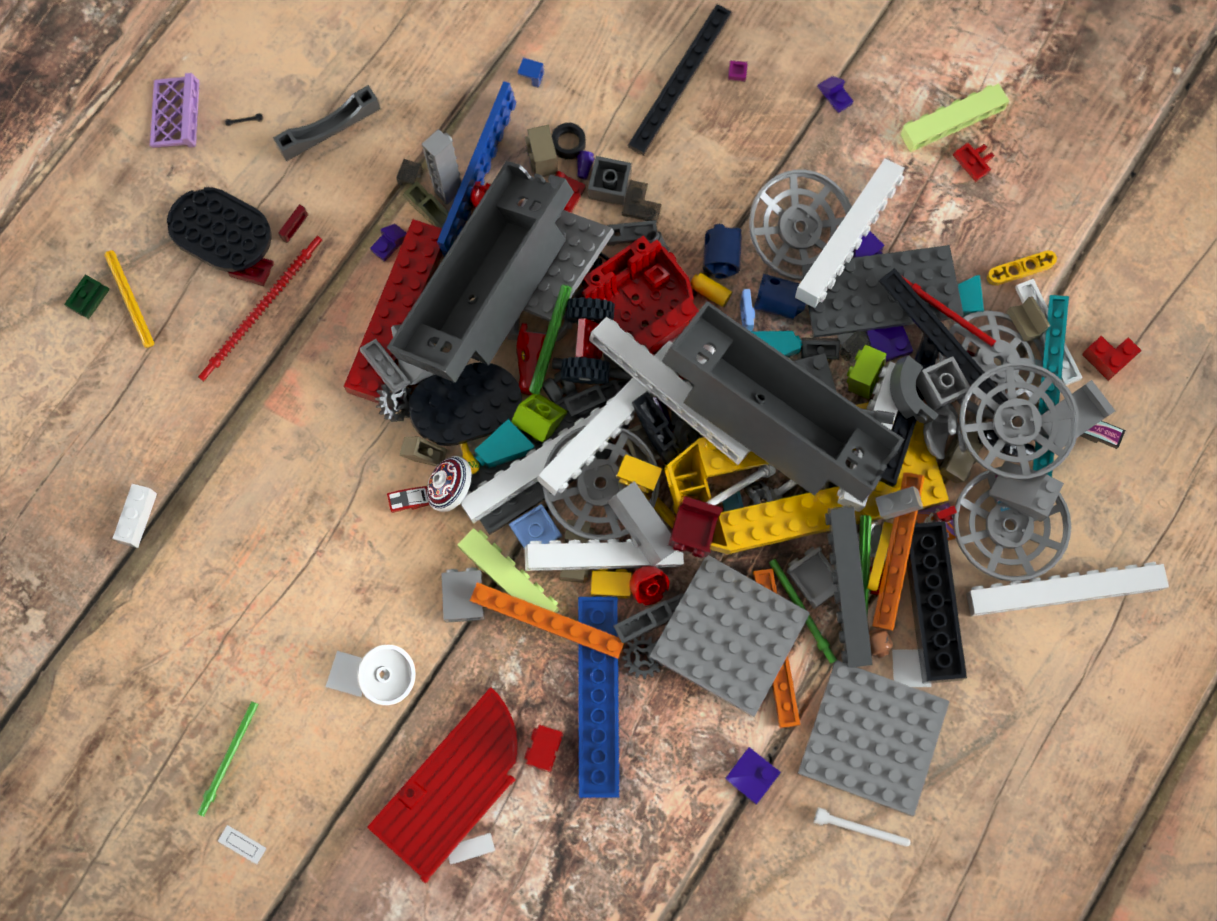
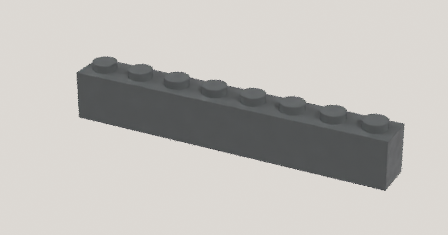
[825,505,873,668]

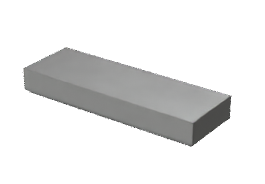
[360,339,410,394]

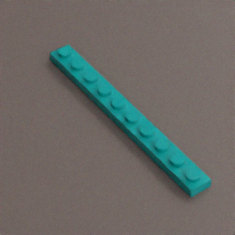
[1033,295,1069,477]

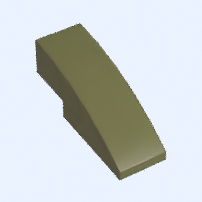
[402,181,449,228]

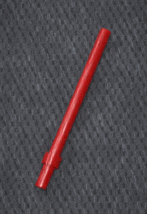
[902,276,996,347]

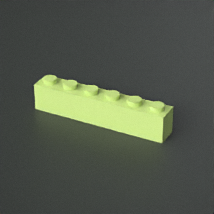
[900,83,1009,153]
[457,528,559,613]

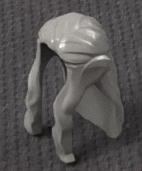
[923,403,967,460]

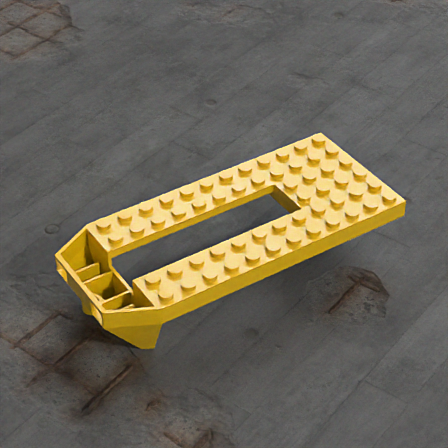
[664,402,949,554]

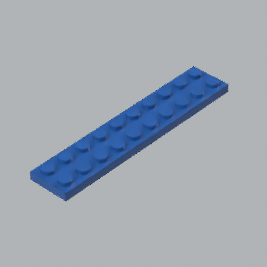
[437,81,516,257]
[578,597,619,798]

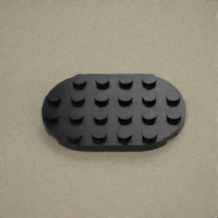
[167,187,272,272]
[409,362,522,446]

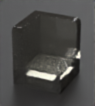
[396,159,423,186]

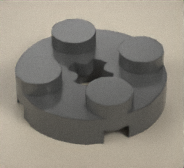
[673,420,703,452]

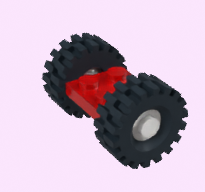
[561,297,615,384]

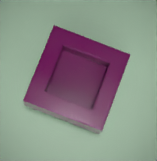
[728,60,748,82]

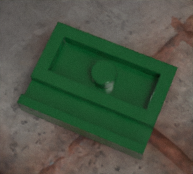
[64,274,110,320]

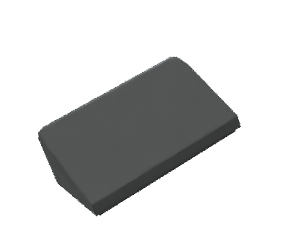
[801,337,840,360]

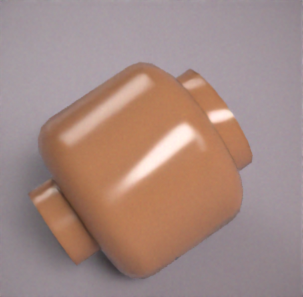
[869,628,893,658]

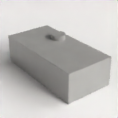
[608,481,675,566]

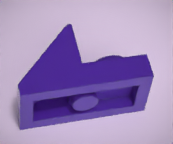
[817,76,854,113]
[370,224,406,262]

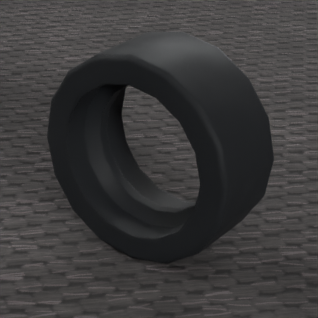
[552,123,586,160]

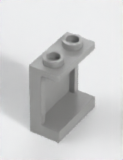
[786,546,837,609]
[441,568,485,623]

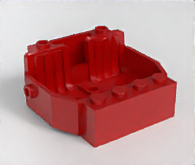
[582,235,699,354]

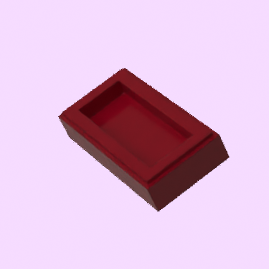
[278,204,308,243]

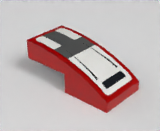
[387,486,430,513]

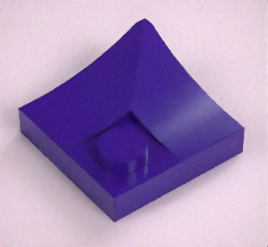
[866,326,913,362]
[725,747,781,805]

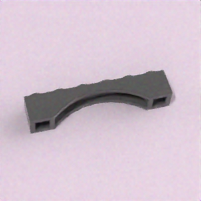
[273,85,381,161]

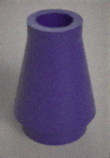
[577,151,595,179]

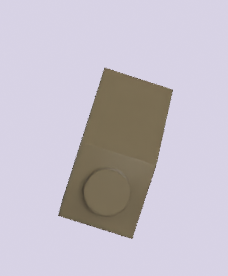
[400,436,447,466]

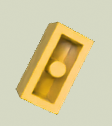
[615,454,662,494]
[591,569,631,599]

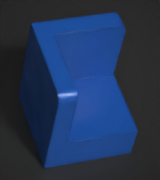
[518,58,544,88]

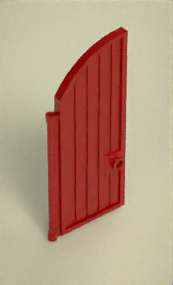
[367,687,518,884]

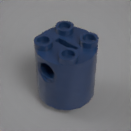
[703,224,742,279]
[754,274,806,320]

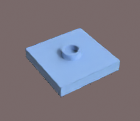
[740,289,755,331]
[509,504,562,549]

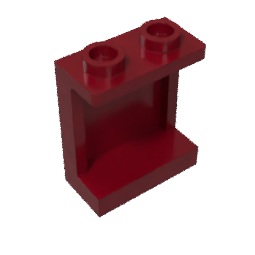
[668,496,722,558]

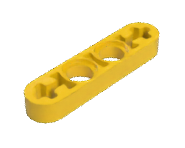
[987,250,1057,286]
[867,522,893,592]

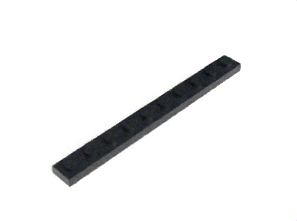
[628,4,732,156]
[879,268,1016,420]
[880,327,947,487]

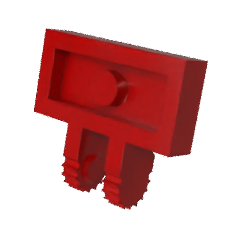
[953,143,994,182]

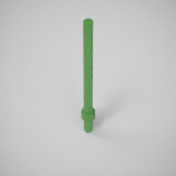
[769,559,837,664]
[197,701,259,817]

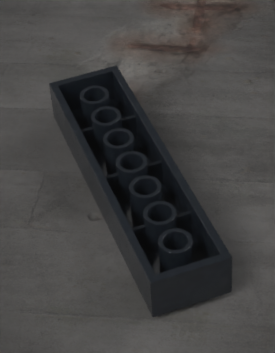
[907,521,967,684]

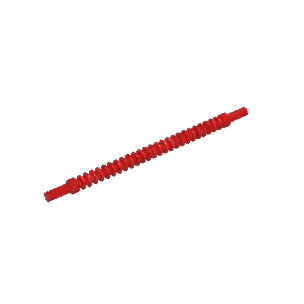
[198,236,323,382]

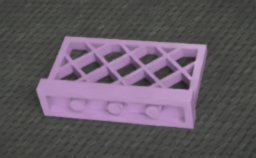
[150,73,200,148]

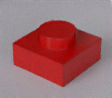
[643,263,670,288]
[932,506,957,523]

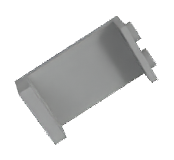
[1039,380,1115,448]

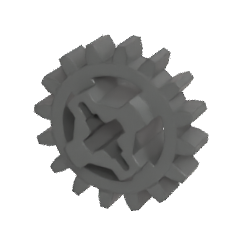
[375,384,412,422]
[622,636,663,680]

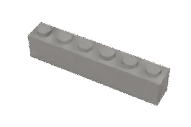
[422,129,462,204]

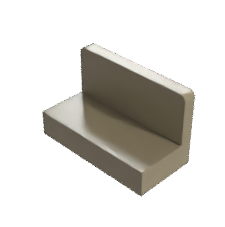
[1006,296,1050,342]

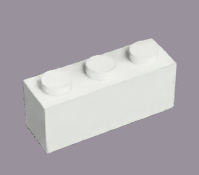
[113,484,157,548]

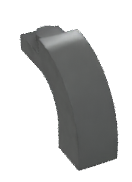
[890,355,938,424]

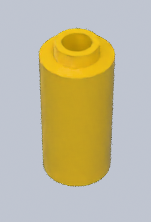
[690,273,733,308]

